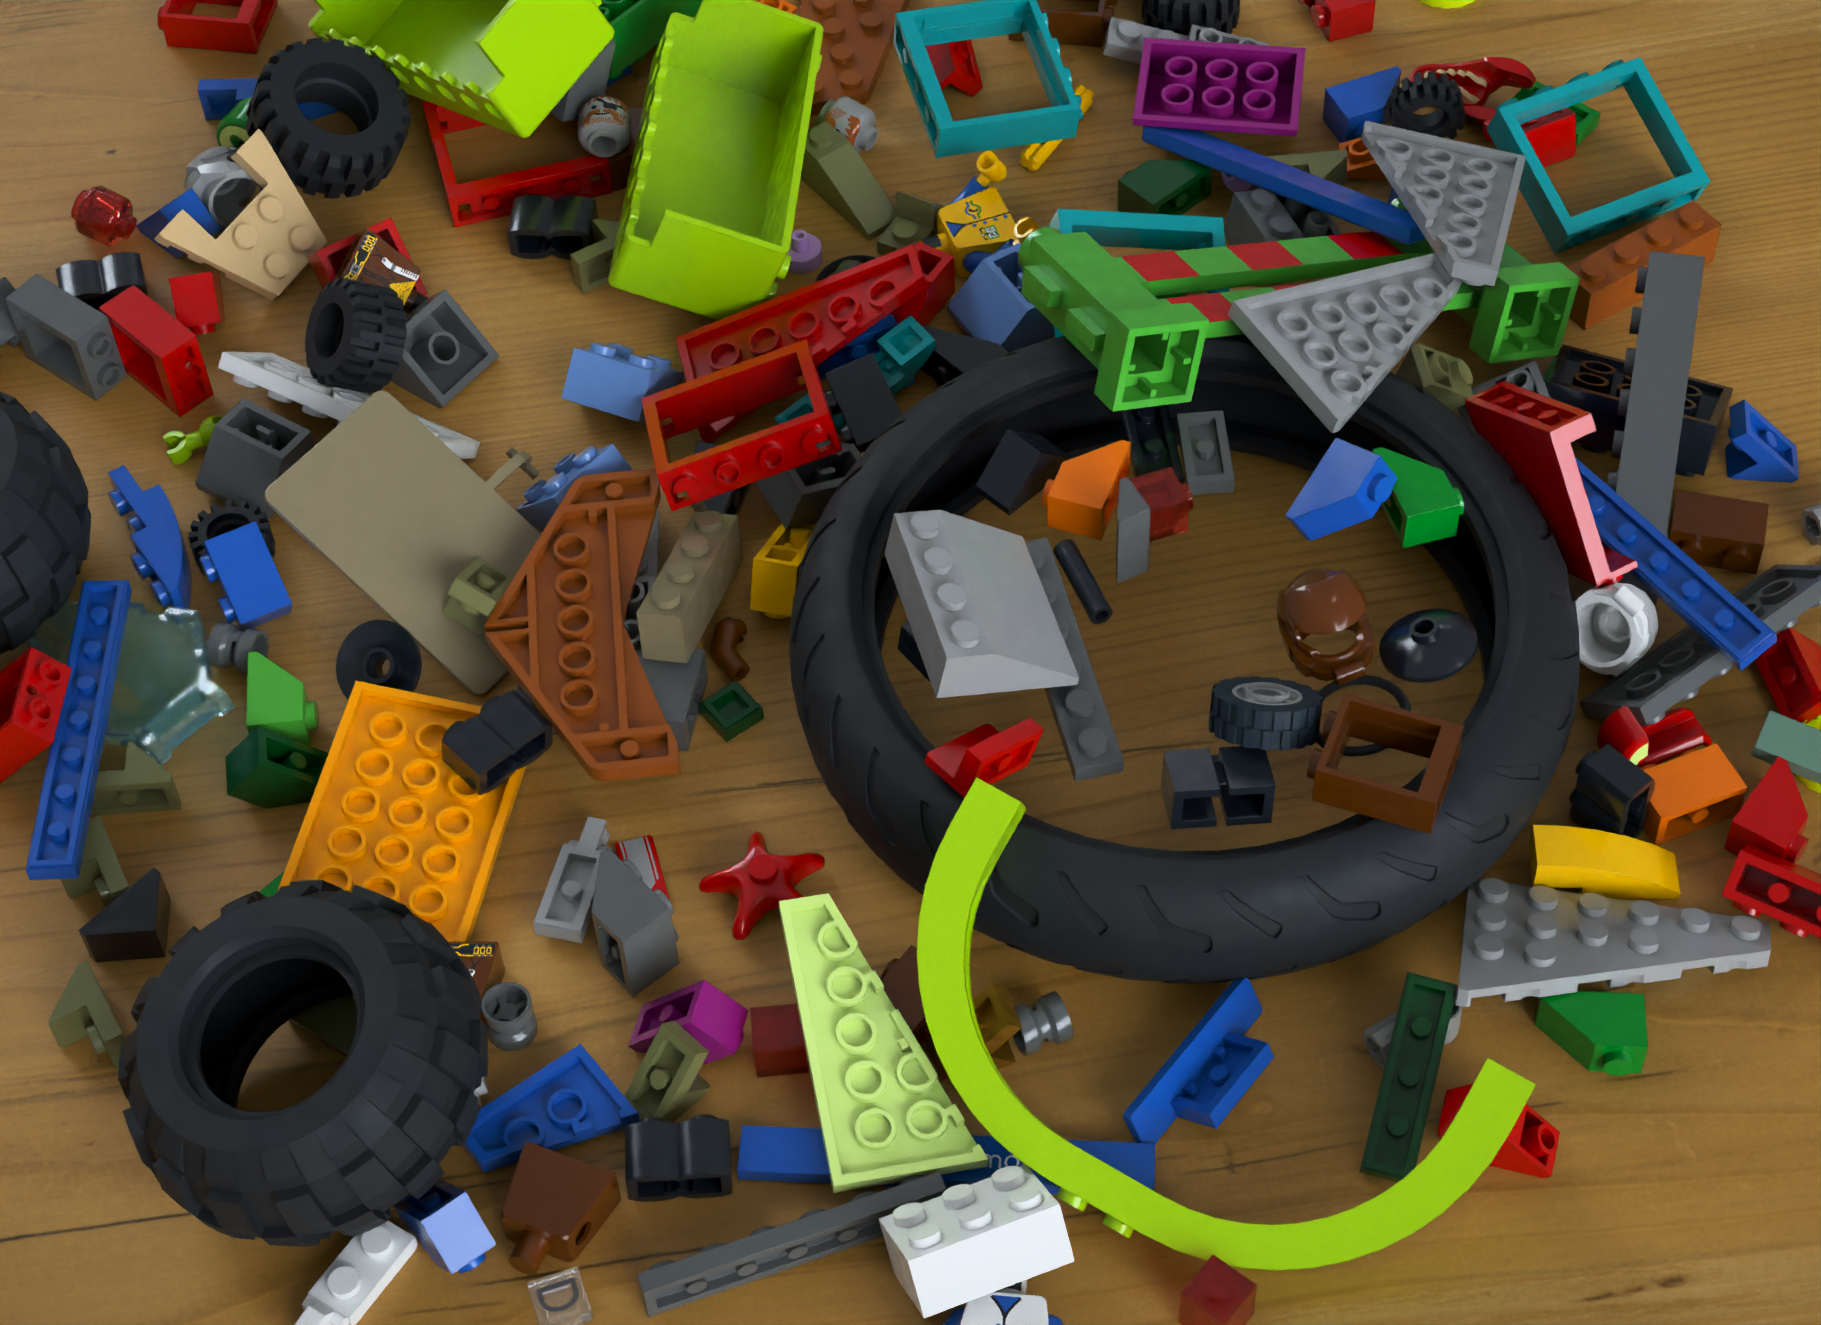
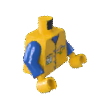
[919,150,1039,278]

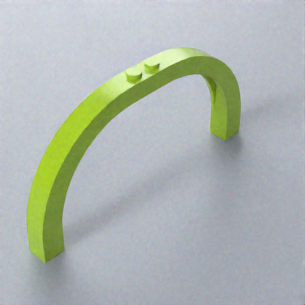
[917,777,1536,1271]

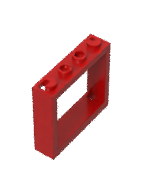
[422,101,613,228]
[641,339,843,511]

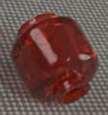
[71,185,137,246]

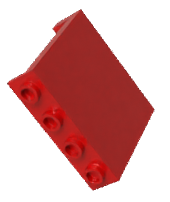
[1464,381,1638,587]

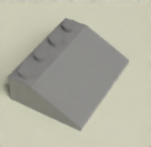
[885,510,1079,698]

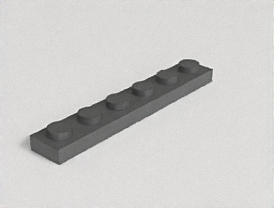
[1025,537,1124,781]
[637,1172,947,1317]

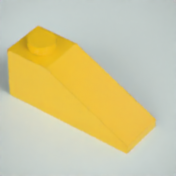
[750,522,817,619]

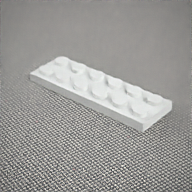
[218,351,480,459]

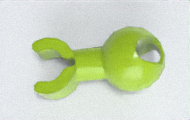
[163,415,223,465]

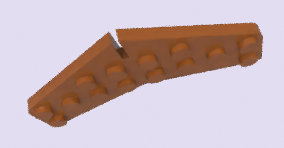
[799,0,910,116]
[484,468,681,781]

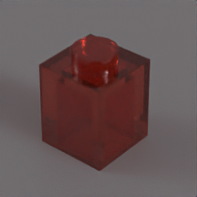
[1118,467,1194,542]
[750,1003,810,1078]
[1179,1255,1257,1325]

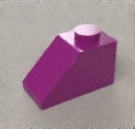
[628,980,749,1065]

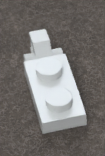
[295,1220,418,1325]

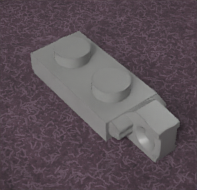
[533,817,613,944]

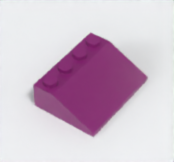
[1133,37,1306,137]

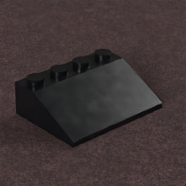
[1543,344,1734,477]

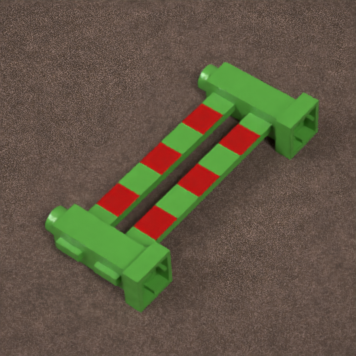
[1018,197,1580,412]

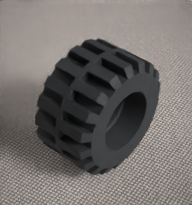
[1142,0,1240,36]
[305,278,407,394]

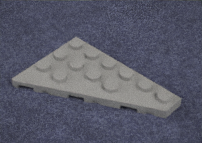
[1456,878,1771,1007]

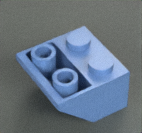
[948,243,1055,352]
[561,342,684,422]
[516,444,633,532]

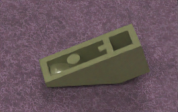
[801,121,897,240]

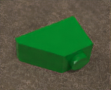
[1372,447,1464,548]
[1534,991,1648,1076]

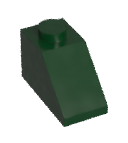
[1117,160,1212,215]
[225,727,329,809]

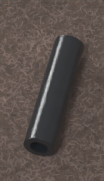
[1053,539,1113,624]

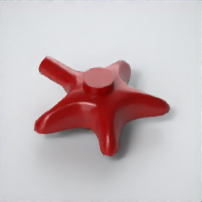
[698,831,825,940]

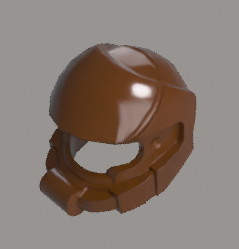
[1277,569,1376,686]

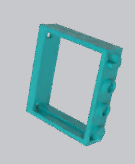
[893,0,1084,158]
[1486,57,1711,254]
[1047,209,1230,338]

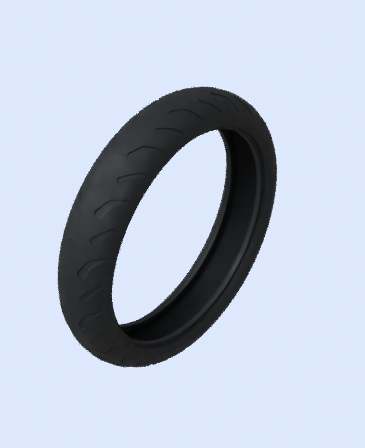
[789,334,1580,983]

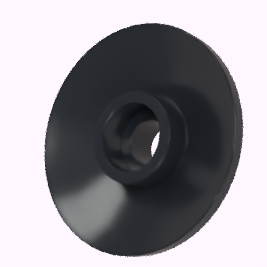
[1379,609,1478,683]
[336,620,422,700]

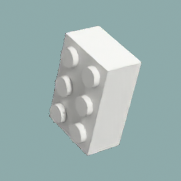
[879,1165,1075,1318]

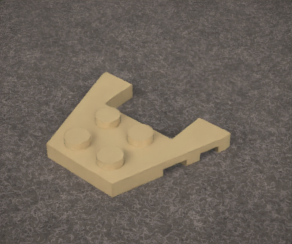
[154,129,328,301]

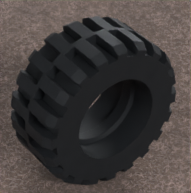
[246,38,411,198]

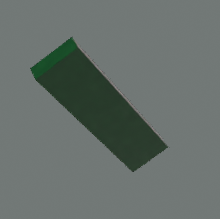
[1359,972,1458,1183]

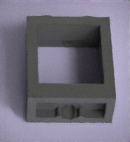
[5,274,127,401]

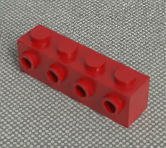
[1721,844,1821,938]

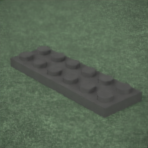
[1580,564,1821,726]

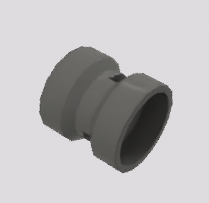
[206,621,269,674]
[481,982,538,1051]
[1013,991,1073,1056]

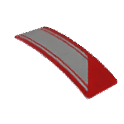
[615,835,670,901]

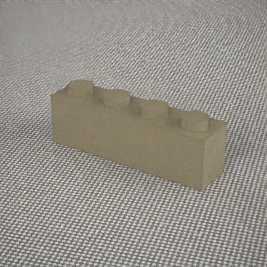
[637,511,743,663]

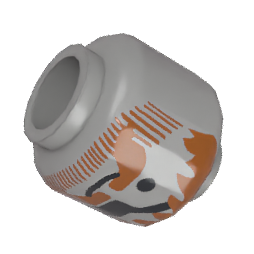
[578,96,631,157]
[816,96,879,154]

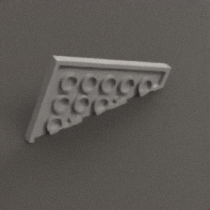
[1361,121,1526,286]
[1228,253,1462,433]

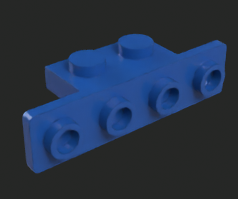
[1123,977,1274,1144]

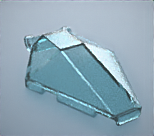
[28,601,234,765]

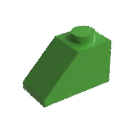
[246,652,319,746]

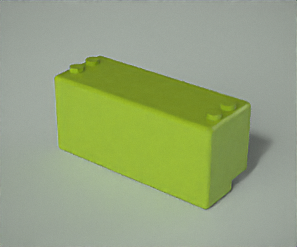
[308,0,615,138]
[608,0,824,320]

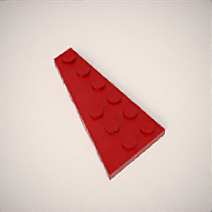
[675,244,928,443]

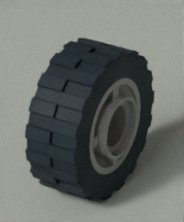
[1209,676,1323,751]

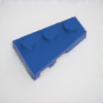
[462,1044,640,1173]

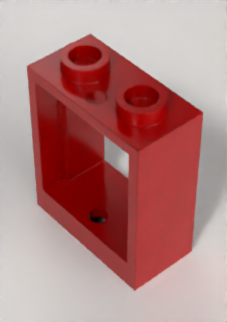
[157,0,278,54]
[99,285,214,417]
[0,647,72,783]

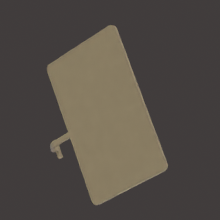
[264,391,541,696]

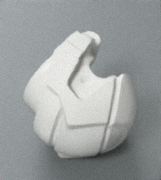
[1575,583,1659,677]

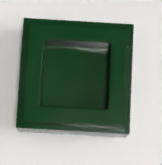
[698,680,764,742]

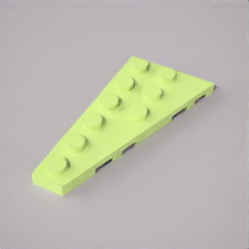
[779,893,989,1193]

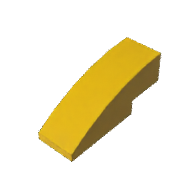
[1528,825,1681,899]

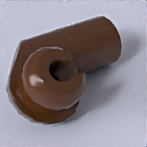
[709,617,750,682]

